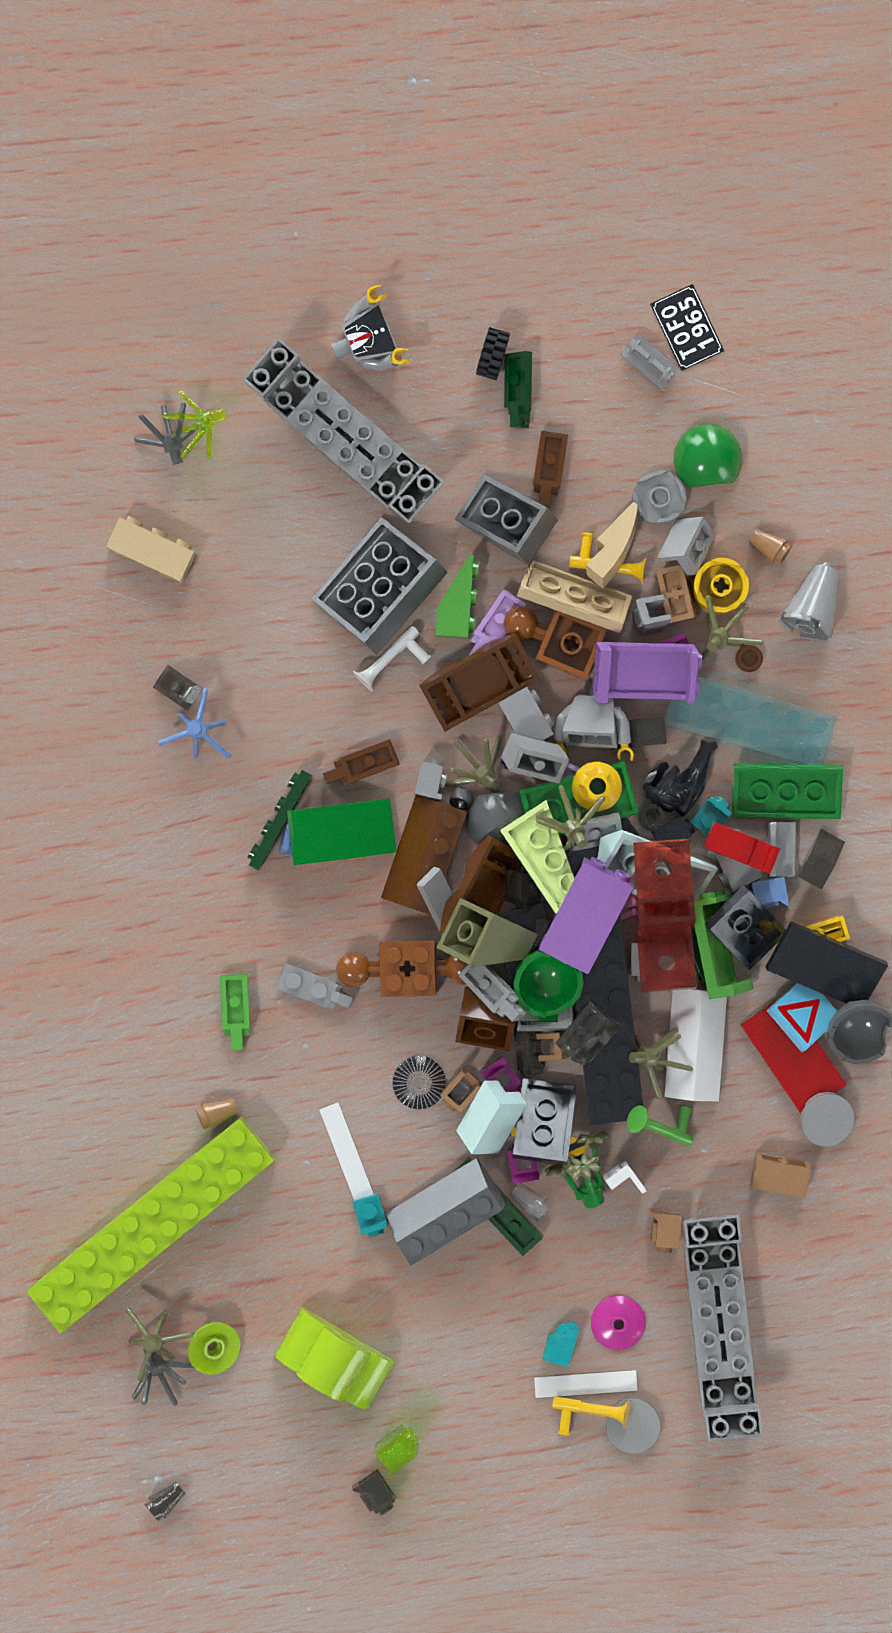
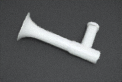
[353,625,431,692]

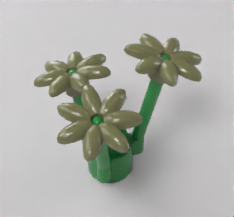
[545,1131,611,1208]

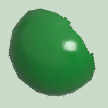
[673,424,743,488]
[513,950,583,1018]

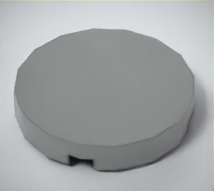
[632,470,687,525]
[799,1092,855,1147]
[606,1398,660,1454]

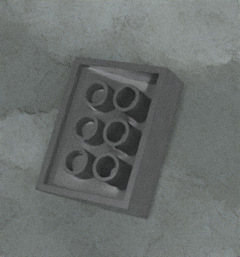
[311,517,448,655]

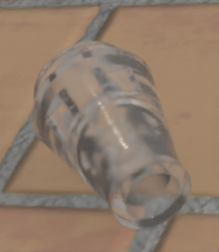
[510,1183,552,1222]

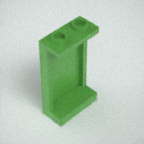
[690,889,754,1000]

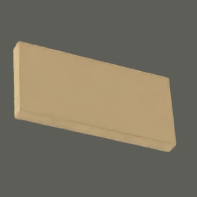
[517,560,633,633]

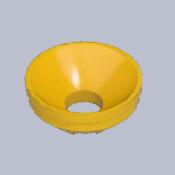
[572,762,622,812]

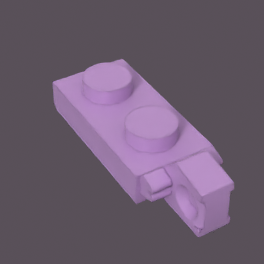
[469,589,526,656]

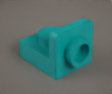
[690,796,732,836]
[352,1193,388,1237]

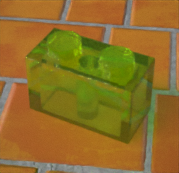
[375,1424,419,1475]

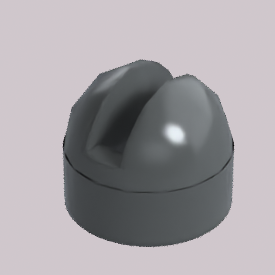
[449,786,473,810]

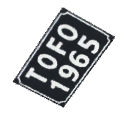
[650,284,724,371]

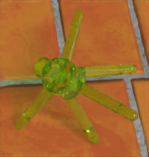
[162,390,227,459]

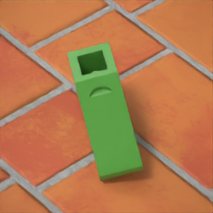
[436,555,479,639]

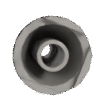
[779,562,840,642]

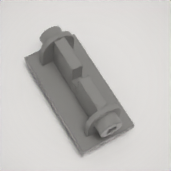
[620,334,679,389]

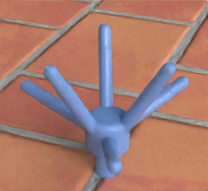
[158,688,231,758]

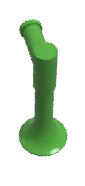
[627,1105,694,1146]

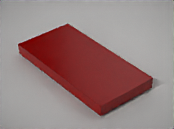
[740,999,847,1113]

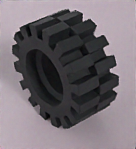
[476,327,510,381]

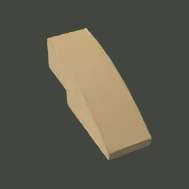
[586,502,638,589]

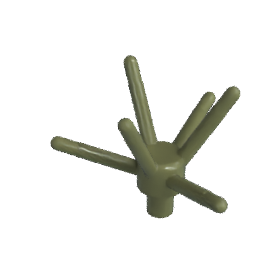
[702,595,764,660]
[445,736,502,793]
[536,785,605,853]
[629,1028,693,1099]
[126,1308,195,1381]

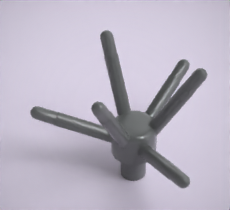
[134,402,205,465]
[132,1348,194,1406]

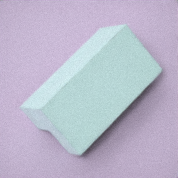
[456,1080,527,1154]

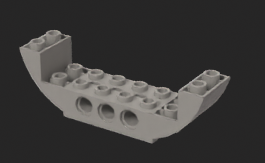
[242,337,445,524]
[683,1214,763,1442]

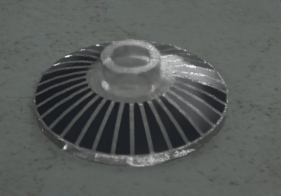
[392,1055,446,1110]

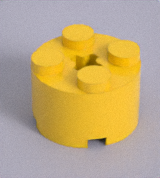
[692,558,749,615]

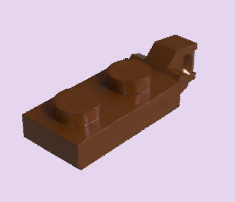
[533,431,568,508]
[323,739,400,785]

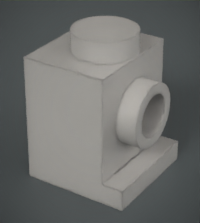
[415,758,447,800]

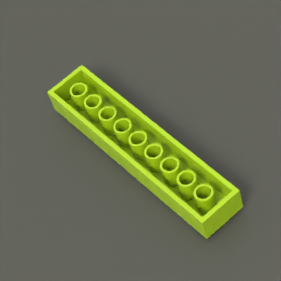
[26,1116,276,1334]

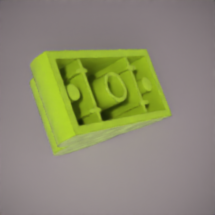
[274,1307,396,1410]

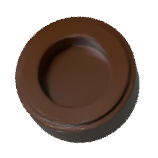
[735,645,763,673]

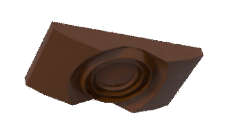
[419,633,540,732]
[439,835,522,935]

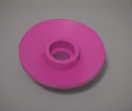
[591,1295,645,1350]

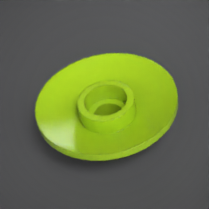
[188,1322,240,1375]

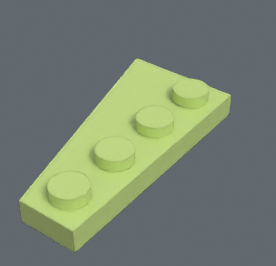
[500,800,574,914]

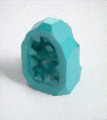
[542,1321,579,1367]

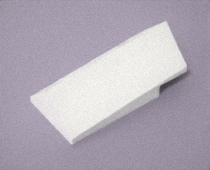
[664,987,727,1102]

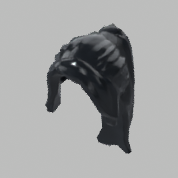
[642,740,718,817]

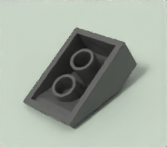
[455,474,558,565]

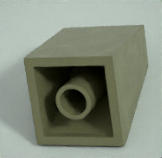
[436,898,538,967]

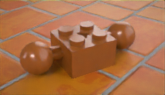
[503,606,607,681]
[336,940,467,997]

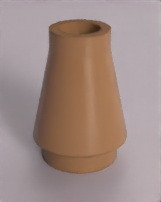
[749,529,791,565]
[196,1098,238,1129]

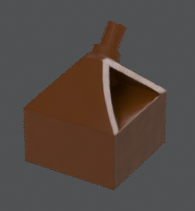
[455,986,518,1051]

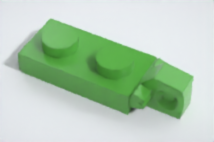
[220,974,250,1050]

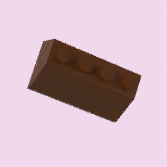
[381,795,467,916]

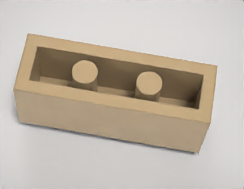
[106,516,196,583]

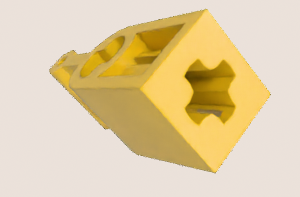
[775,915,850,946]

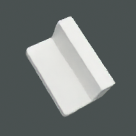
[603,1160,647,1194]

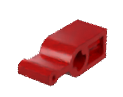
[703,822,780,874]

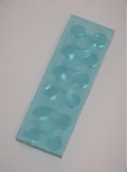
[663,677,836,764]

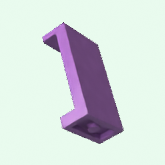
[592,642,702,704]
[539,857,634,974]

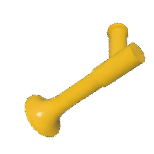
[569,533,646,585]
[552,1396,630,1436]

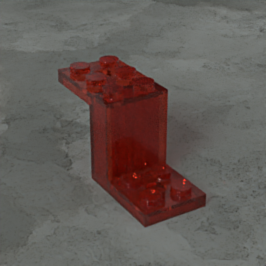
[633,839,697,993]

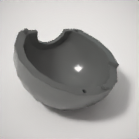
[466,792,525,847]
[827,1000,892,1064]

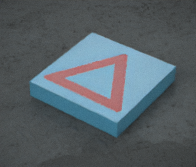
[766,983,837,1052]

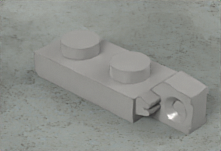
[276,963,353,1009]
[459,964,526,1022]

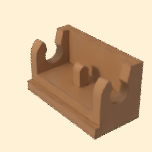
[656,565,699,624]
[751,1152,811,1198]

